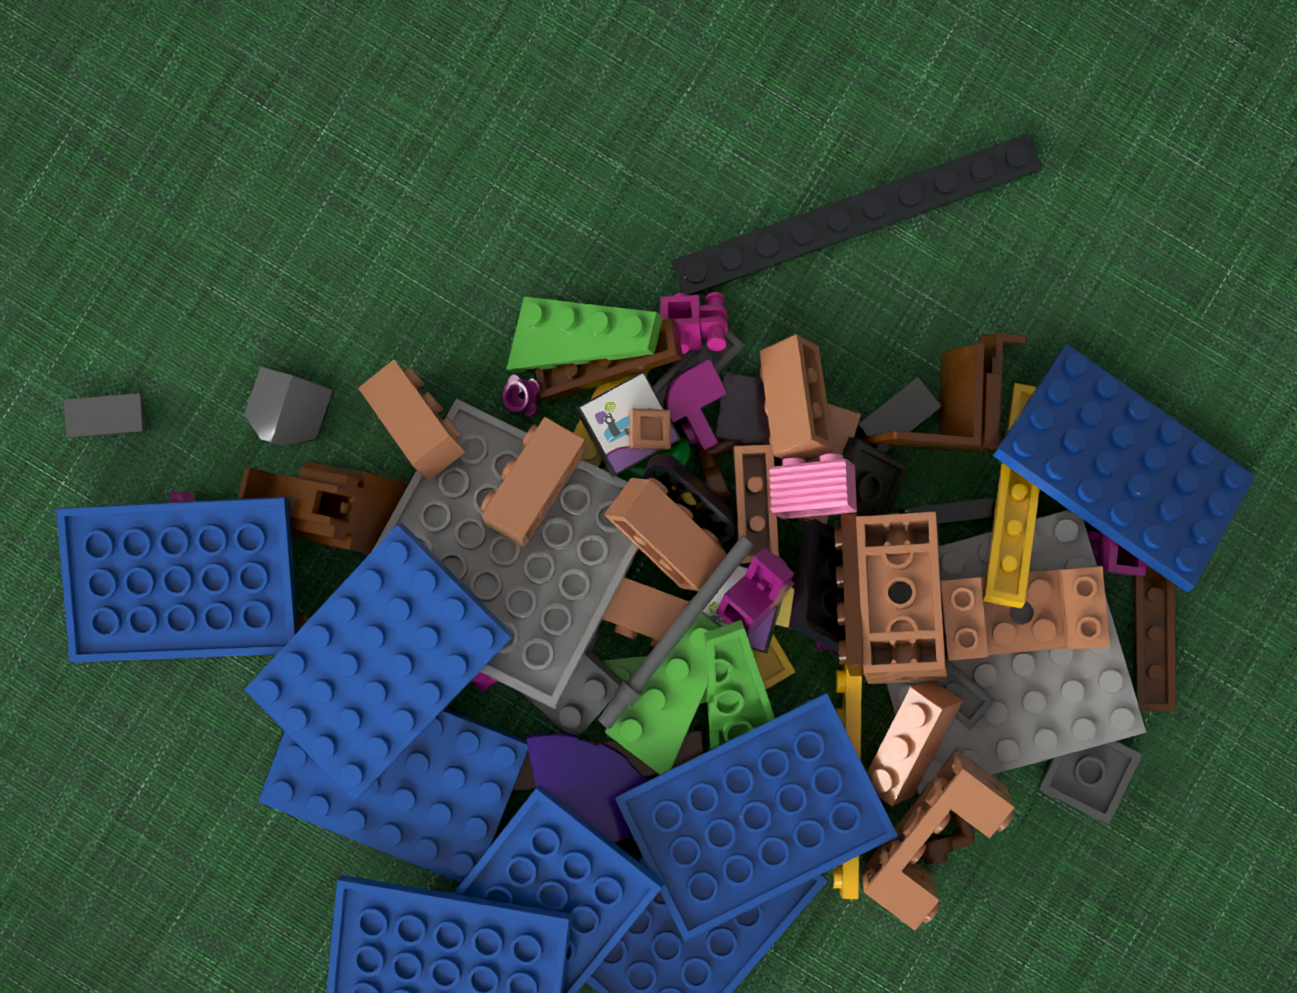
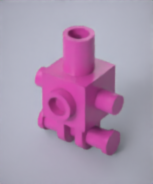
[659,292,728,354]

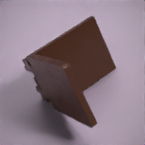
[863,333,1026,452]
[238,461,409,554]

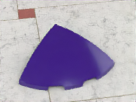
[526,733,649,842]

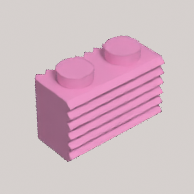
[769,454,857,519]

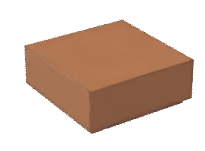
[629,408,671,450]

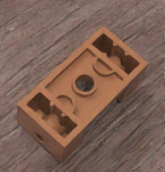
[856,512,947,684]
[940,566,1111,661]
[861,749,1015,930]

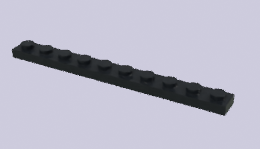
[671,133,1041,296]

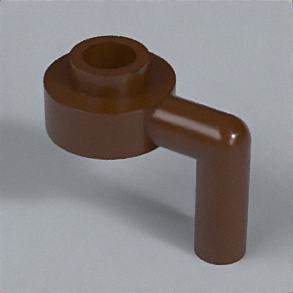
[697,433,742,503]
[920,812,975,865]

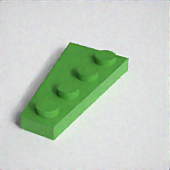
[506,297,663,374]
[605,611,722,775]
[704,620,775,750]

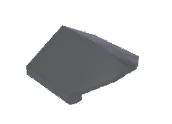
[244,366,334,447]

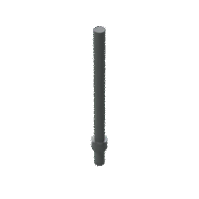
[598,535,755,729]

